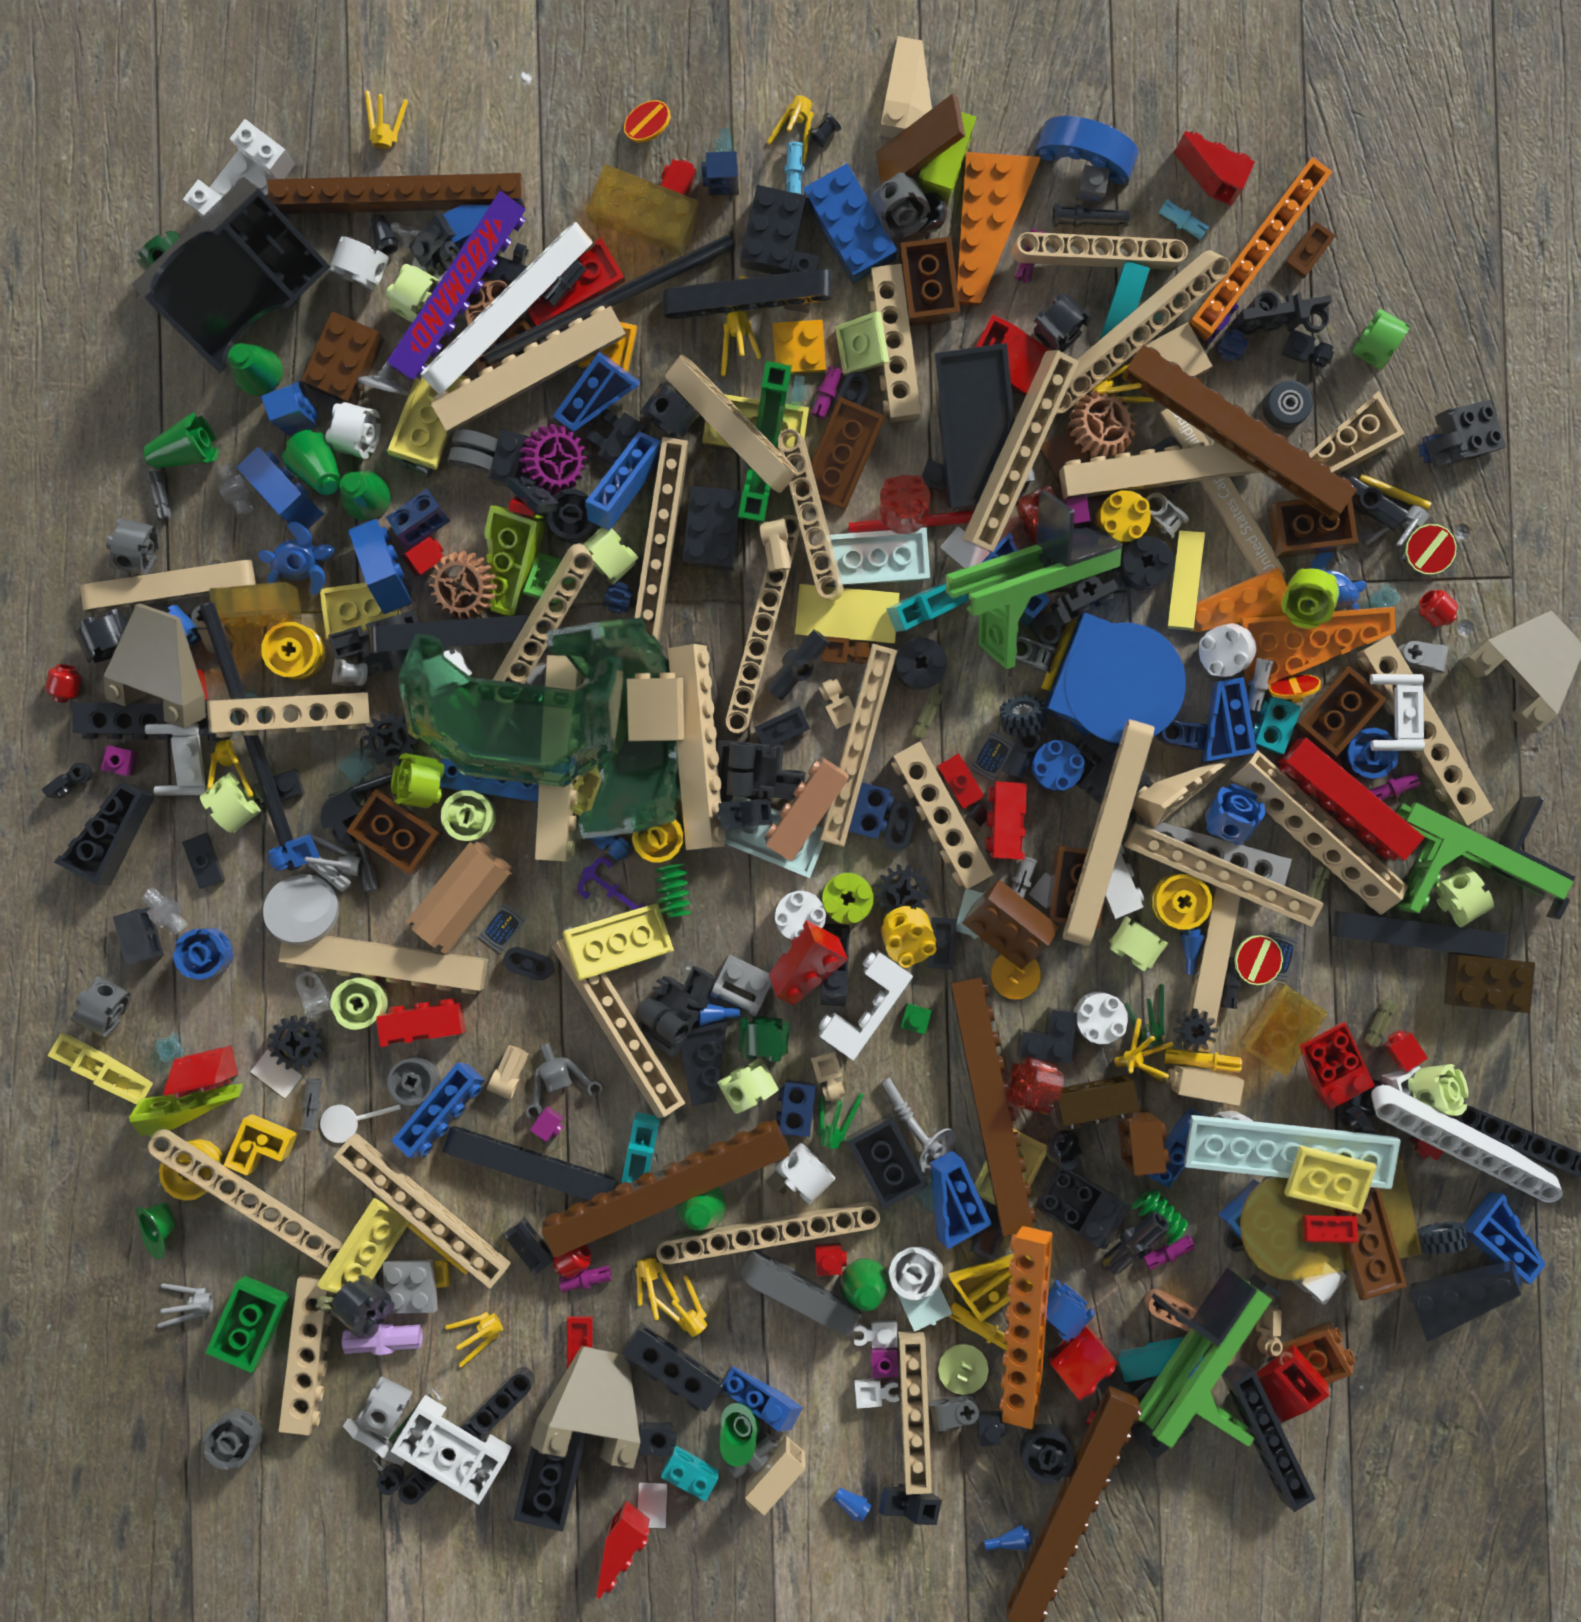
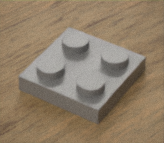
[383,1259,438,1314]

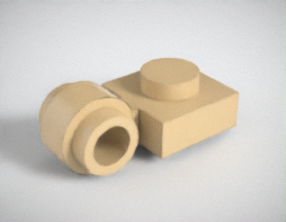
[819,679,855,729]
[811,1051,845,1102]
[1256,1306,1283,1357]

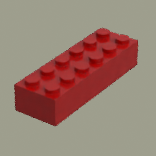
[1273,738,1425,861]

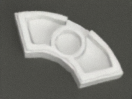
[343,1418,406,1466]

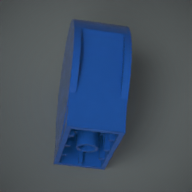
[1045,613,1186,746]

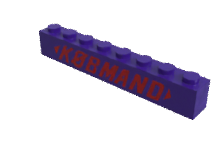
[386,191,526,382]

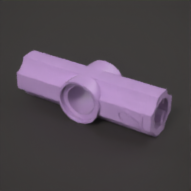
[342,1323,423,1355]

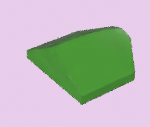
[523,552,573,604]

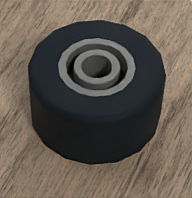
[1262,380,1313,430]

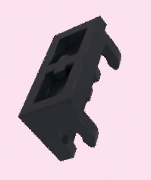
[113,907,164,965]
[502,1216,553,1276]

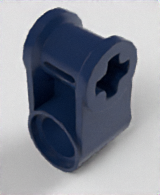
[1156,721,1208,750]

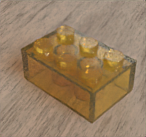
[210,582,302,629]
[1237,982,1328,1077]

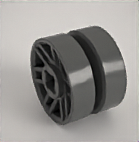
[448,429,498,474]
[387,1055,440,1105]

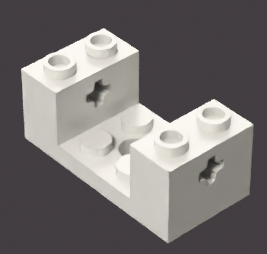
[183,119,295,217]
[818,950,913,1061]
[391,1395,511,1504]

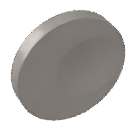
[263,874,339,946]

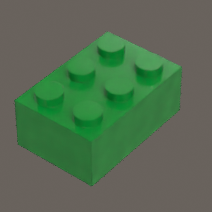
[205,1275,291,1373]

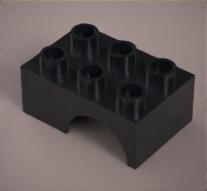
[132,177,331,373]

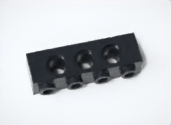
[622,1322,724,1412]

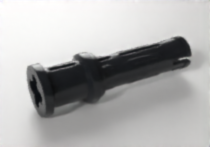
[1052,203,1130,228]

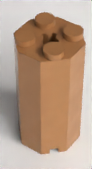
[406,841,512,954]

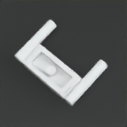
[1370,674,1425,751]
[145,723,207,796]

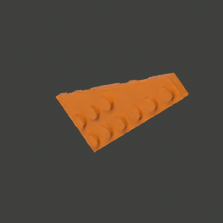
[957,152,1041,306]
[1240,607,1396,694]

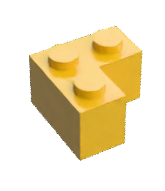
[223,1114,298,1175]

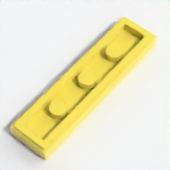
[1168,530,1205,631]

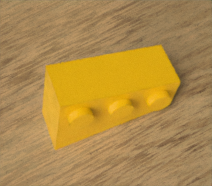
[948,1253,1031,1322]

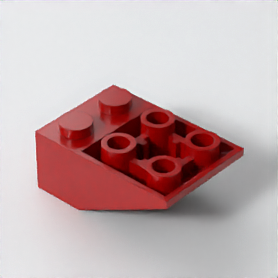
[1173,131,1255,206]
[976,314,1051,396]
[1299,1021,1375,1110]
[164,1045,238,1098]
[1047,1325,1117,1400]
[1256,1344,1330,1424]
[596,1500,650,1599]

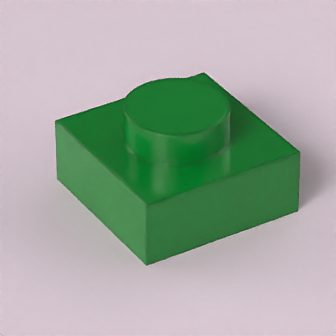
[900,1003,932,1035]

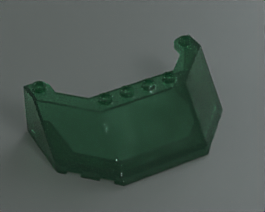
[546,618,681,839]
[398,634,623,787]

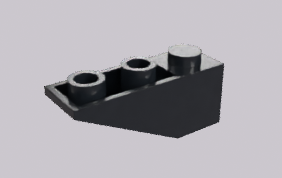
[820,924,850,1007]

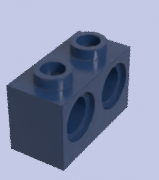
[701,151,739,195]
[386,488,450,549]
[848,782,894,839]
[776,1080,816,1137]

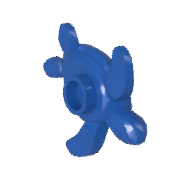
[258,522,335,595]
[1310,551,1367,611]

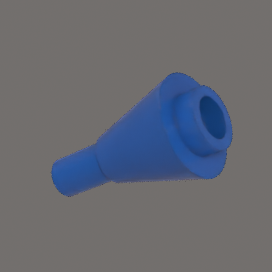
[1180,927,1205,975]
[695,1004,740,1027]
[984,1524,1033,1551]

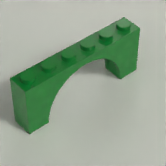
[738,361,792,523]

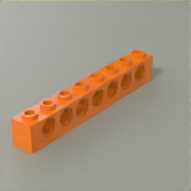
[1189,157,1332,342]
[1000,1226,1052,1429]

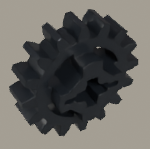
[362,712,419,768]
[875,864,930,914]
[267,1015,325,1071]

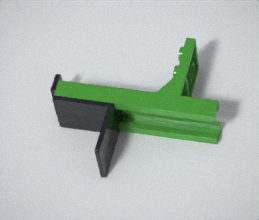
[946,490,1122,669]
[1394,796,1576,920]
[1139,1267,1282,1448]

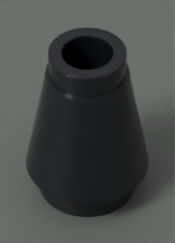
[371,215,399,255]

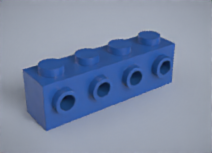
[585,431,661,531]
[439,753,540,802]
[391,1062,485,1158]

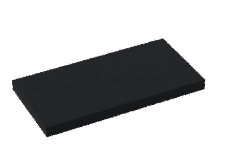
[931,343,1022,508]

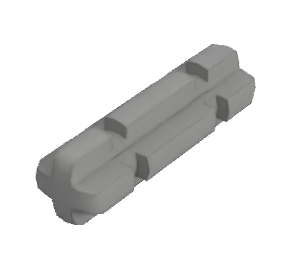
[307,857,350,892]

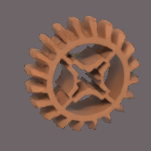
[1068,391,1136,459]
[429,551,497,620]

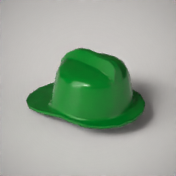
[136,1202,175,1260]
[720,1403,761,1467]

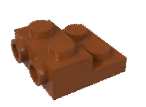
[1282,1321,1356,1384]

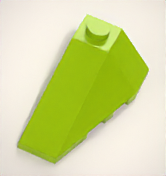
[485,506,547,616]
[129,1083,243,1137]

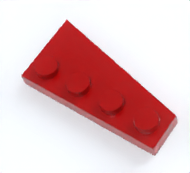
[527,237,626,326]

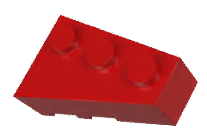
[985,781,1027,860]
[769,920,848,1006]
[376,998,466,1047]

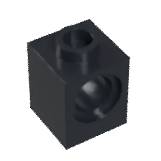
[640,1422,677,1456]

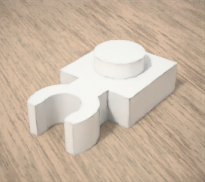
[854,1320,898,1348]
[854,1378,899,1408]

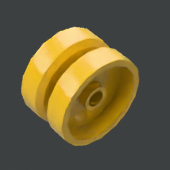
[262,622,325,680]
[1150,874,1212,930]
[159,1139,225,1201]

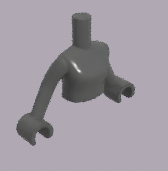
[526,1043,604,1119]

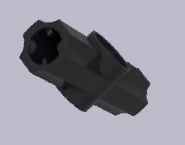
[1340,471,1408,531]
[766,628,830,701]
[1103,1212,1169,1275]

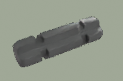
[147,470,171,520]

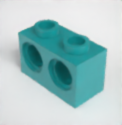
[1253,696,1302,755]
[661,1446,719,1502]

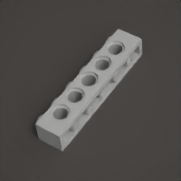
[1139,818,1292,886]

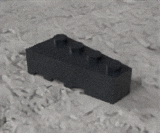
[54,782,155,886]
[1409,1260,1522,1342]

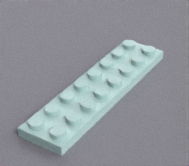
[1184,1115,1400,1189]

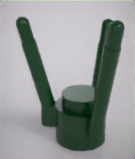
[1125,983,1165,1047]

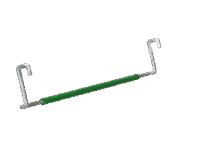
[373,1388,442,1471]

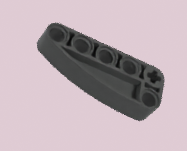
[740,1249,862,1337]

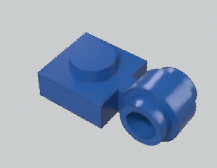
[583,815,632,861]
[267,834,320,871]

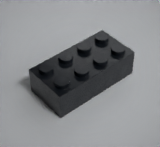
[513,1410,588,1532]

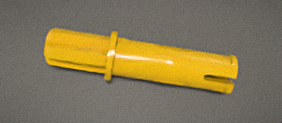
[1164,1048,1242,1073]
[948,1301,1008,1350]

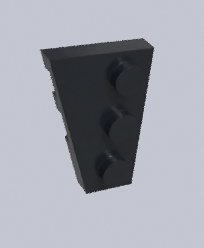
[681,1021,727,1106]

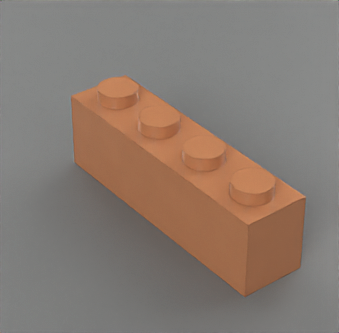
[765,757,849,862]

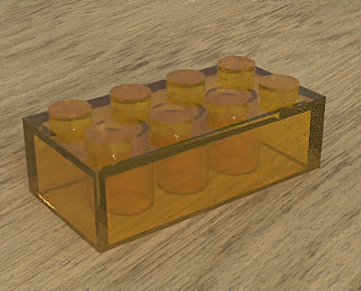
[586,164,700,257]

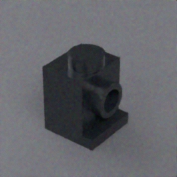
[977,1411,1005,1446]

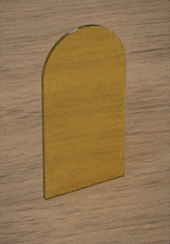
[1240,1153,1422,1280]

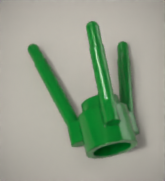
[817,1093,864,1149]

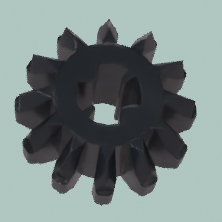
[1173,1008,1218,1052]

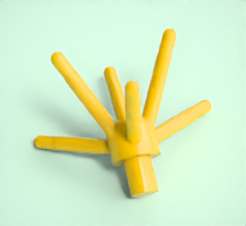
[1114,1018,1173,1082]

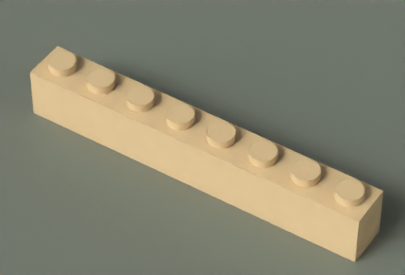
[431,306,626,434]
[962,350,1079,552]
[631,437,689,645]
[1059,441,1261,501]
[668,644,726,850]
[535,655,585,861]
[278,936,488,994]
[551,938,685,1119]

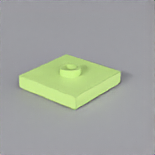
[835,312,889,376]

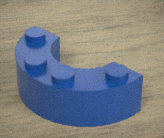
[1034,116,1139,185]

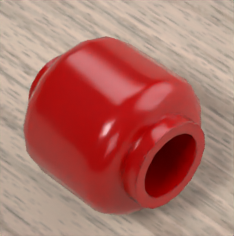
[1419,590,1458,627]
[45,664,82,703]
[553,1244,591,1279]

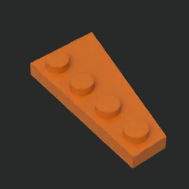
[1194,567,1287,632]

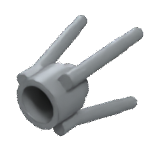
[1365,505,1429,559]
[304,835,362,879]
[157,1283,213,1328]

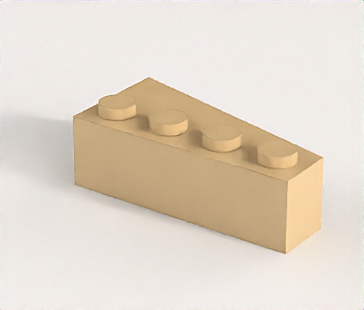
[1309,391,1405,475]

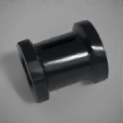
[808,113,841,148]
[377,1464,405,1495]

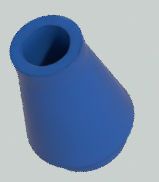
[832,1487,872,1523]

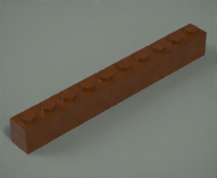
[268,173,526,214]
[1121,344,1357,521]
[950,977,1037,1236]
[542,1120,790,1258]
[1006,1385,1141,1622]

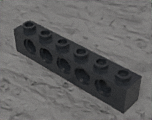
[72,702,233,741]
[1221,1359,1315,1513]

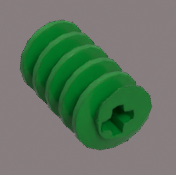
[655,864,692,917]
[1132,1189,1188,1246]

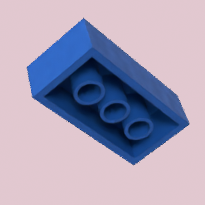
[803,163,897,284]

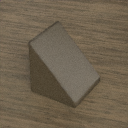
[766,1171,791,1198]

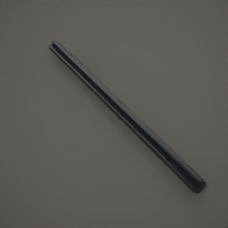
[484,235,734,365]
[200,602,302,871]

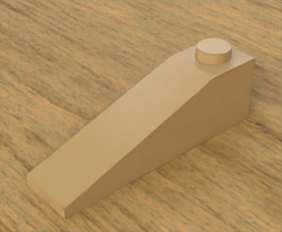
[879,36,932,138]
[1132,758,1231,829]

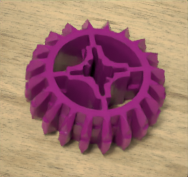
[519,424,587,494]

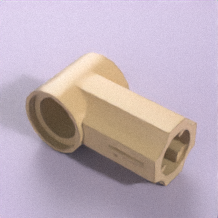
[759,519,791,573]
[487,1045,529,1100]

